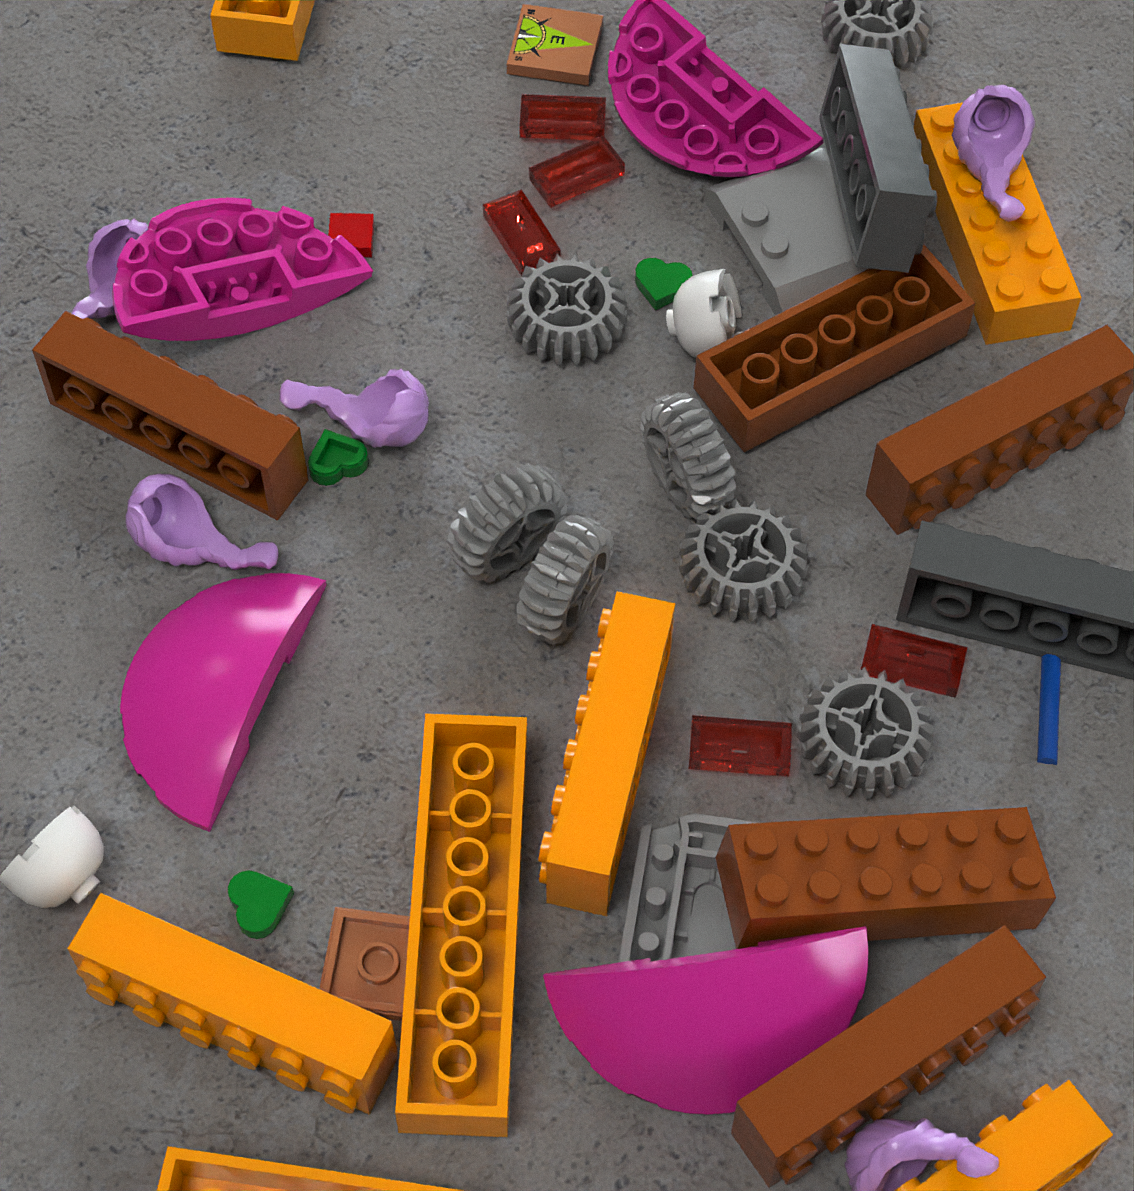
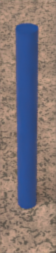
[1037,654,1061,765]

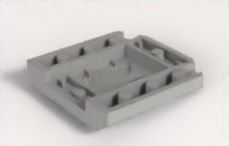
[704,146,869,316]
[618,813,756,963]

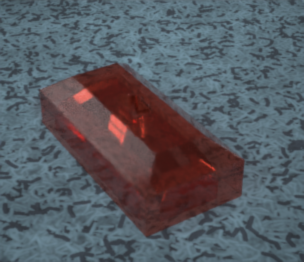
[519,94,606,141]
[529,135,625,208]
[483,189,561,276]
[861,624,968,698]
[688,715,792,777]

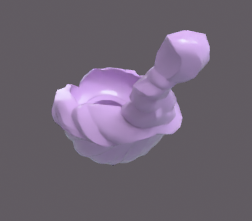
[952,85,1035,222]
[72,219,148,320]
[279,369,429,448]
[125,474,279,570]
[845,1118,999,1191]

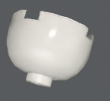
[666,269,743,358]
[0,806,104,908]

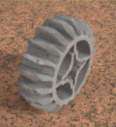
[821,0,934,69]
[507,253,627,367]
[640,392,736,519]
[446,463,568,583]
[679,498,808,623]
[516,515,614,645]
[797,667,935,800]

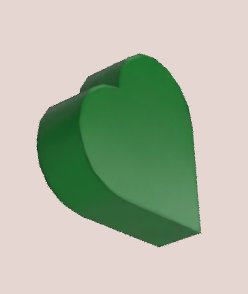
[635,258,693,311]
[308,429,369,486]
[228,870,294,939]

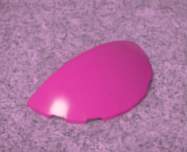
[608,0,823,177]
[112,198,373,341]
[120,573,327,832]
[543,926,868,1114]

